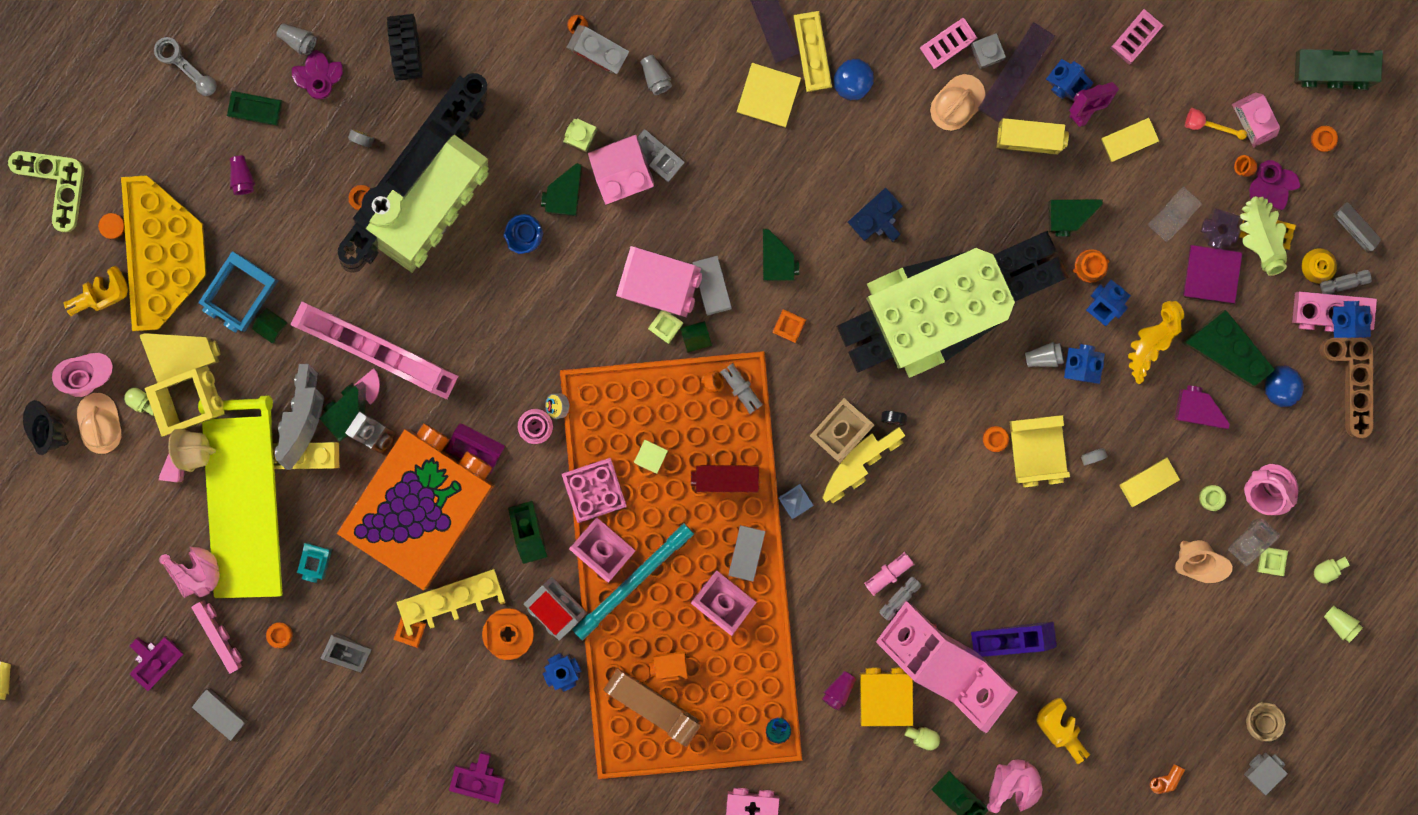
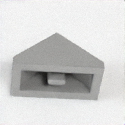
[321,632,372,672]

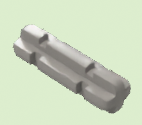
[1320,270,1372,294]
[879,577,921,621]

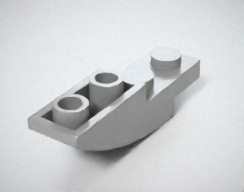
[275,364,324,470]

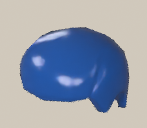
[834,59,874,100]
[503,214,543,254]
[1264,366,1304,407]

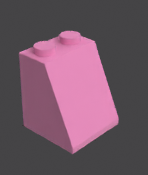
[616,246,702,318]

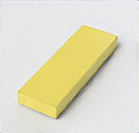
[794,11,832,92]

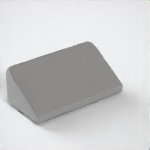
[1334,202,1381,252]
[192,688,247,741]

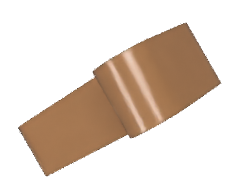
[1319,337,1373,438]
[603,668,702,747]

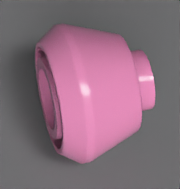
[518,409,553,444]

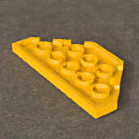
[121,176,207,331]

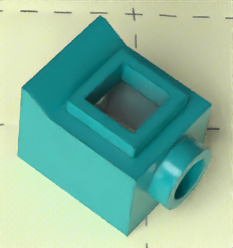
[297,542,332,583]

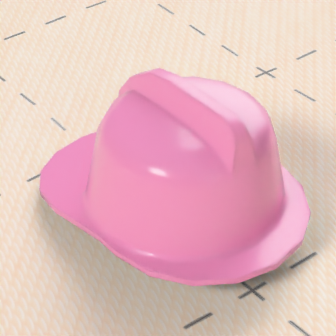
[52,353,113,397]

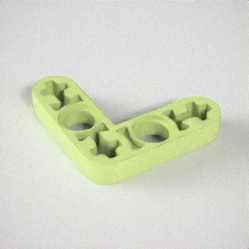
[8,151,84,232]

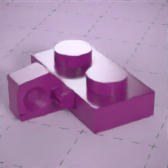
[1069,82,1119,127]
[129,636,184,691]
[449,751,506,804]

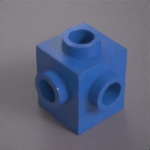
[1046,59,1093,101]
[1086,280,1131,326]
[1332,301,1372,338]
[1064,344,1105,384]
[543,653,582,692]

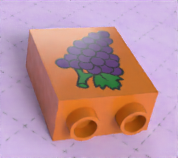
[337,423,495,591]

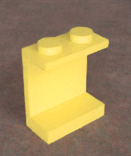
[1009,415,1070,487]

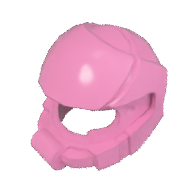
[1244,464,1298,515]
[159,547,220,598]
[987,759,1043,813]

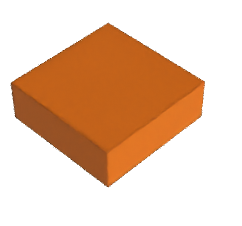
[772,309,806,343]
[393,617,427,648]

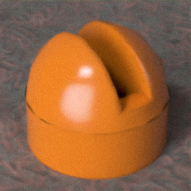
[567,15,588,34]
[1234,155,1257,177]
[701,371,723,393]

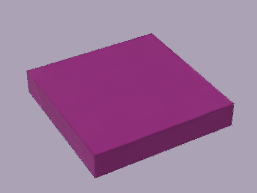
[1183,245,1242,304]

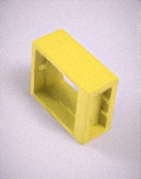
[996,118,1069,155]
[145,366,225,437]

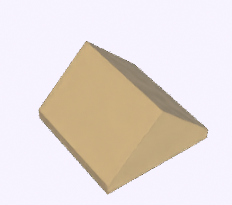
[810,398,874,463]

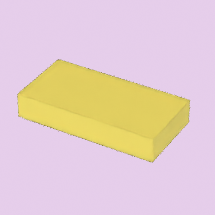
[1101,118,1159,162]

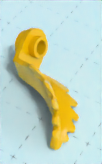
[1128,301,1184,384]

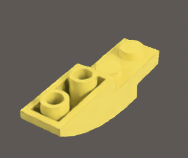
[822,427,905,504]
[273,442,340,469]

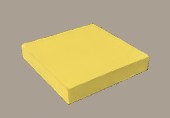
[737,63,801,128]

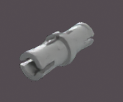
[720,363,763,414]

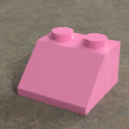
[588,134,654,205]

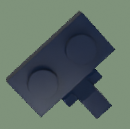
[847,187,903,242]

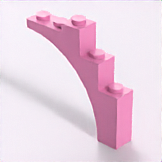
[291,302,458,399]

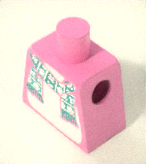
[1232,92,1280,148]

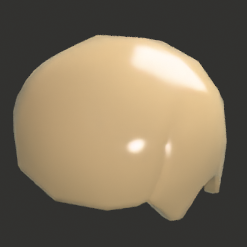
[1246,702,1286,742]

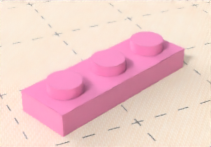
[191,601,243,674]

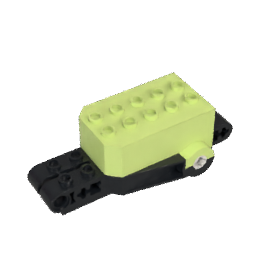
[338,73,489,273]
[836,231,1069,378]

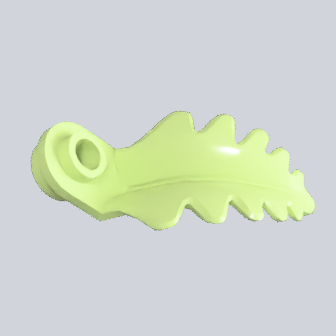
[1239,196,1287,276]

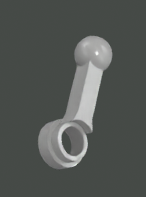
[154,37,217,96]

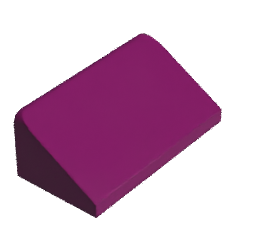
[446,423,505,474]

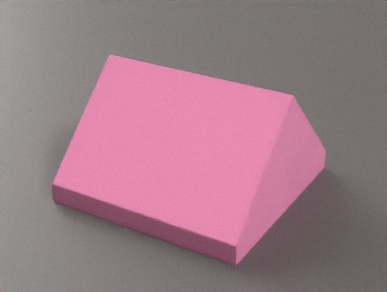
[569,518,635,583]
[691,570,757,636]

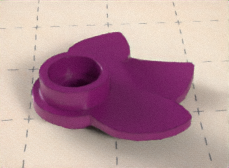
[292,50,343,99]
[1249,160,1300,210]

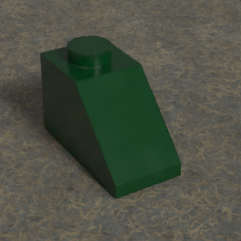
[541,163,582,217]
[1049,199,1103,237]
[763,229,799,281]
[508,501,548,564]

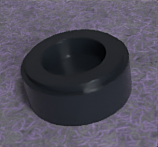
[881,411,907,425]

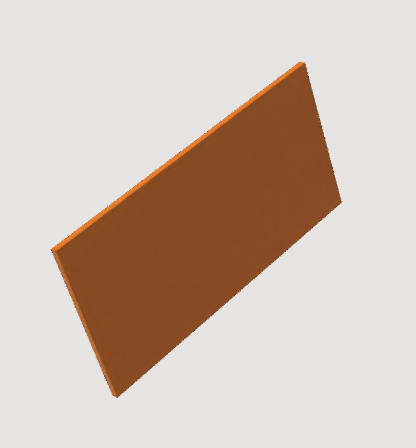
[560,351,802,779]

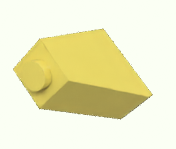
[140,333,221,383]

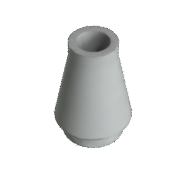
[277,23,317,55]
[640,55,672,95]
[1025,342,1064,367]

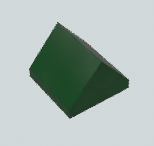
[252,308,288,344]
[680,321,712,353]

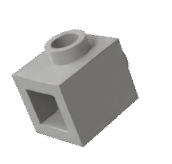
[1244,753,1288,795]

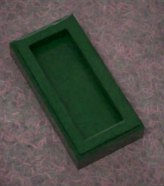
[227,91,283,126]

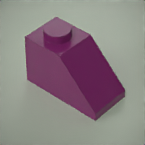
[1174,385,1230,429]

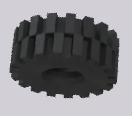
[387,14,422,81]

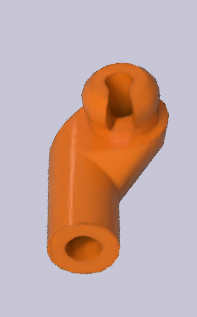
[1150,764,1185,794]

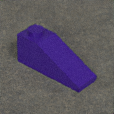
[971,622,1057,657]

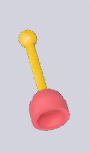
[1185,108,1247,140]

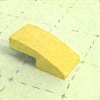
[1119,458,1180,507]

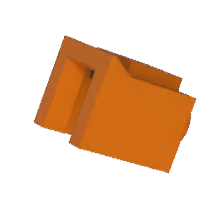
[649,651,688,682]

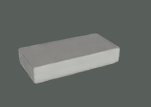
[728,525,765,581]

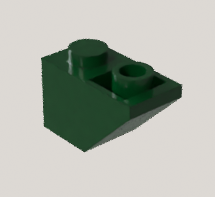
[319,381,366,442]
[931,771,988,815]

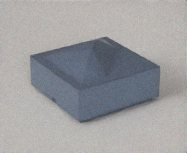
[778,484,814,519]

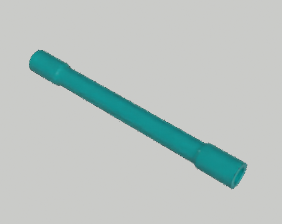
[572,523,694,641]

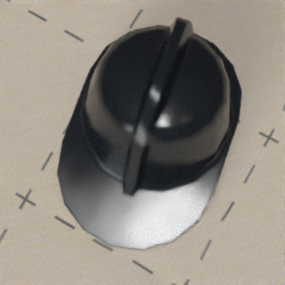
[23,400,69,455]

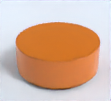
[1311,126,1338,152]
[349,185,370,211]
[98,213,125,239]
[983,426,1009,452]
[266,622,293,648]

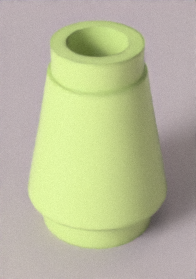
[1324,606,1363,643]

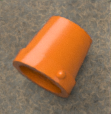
[1073,249,1110,283]

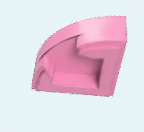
[354,368,380,405]

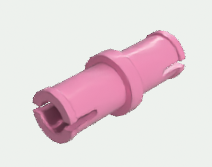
[864,552,915,596]

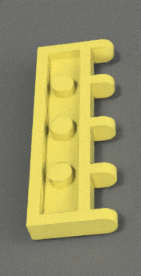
[397,569,506,636]

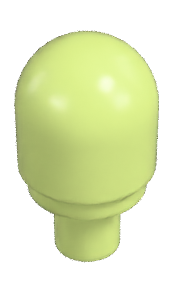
[124,388,154,416]
[1314,557,1350,583]
[904,726,940,750]

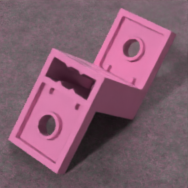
[876,601,1018,733]

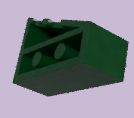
[1294,49,1383,91]
[1182,310,1275,387]

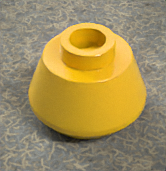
[1301,248,1337,284]

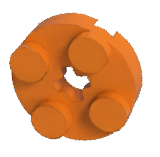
[482,608,534,660]

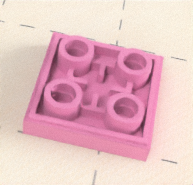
[562,458,627,523]

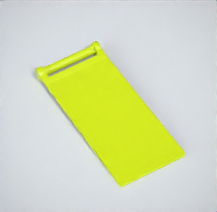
[198,395,283,598]

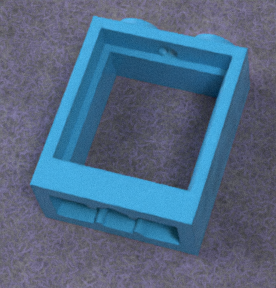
[198,251,279,333]

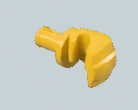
[63,266,128,316]
[1036,698,1090,764]

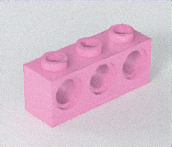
[1292,292,1377,332]

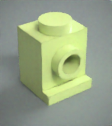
[563,118,597,153]

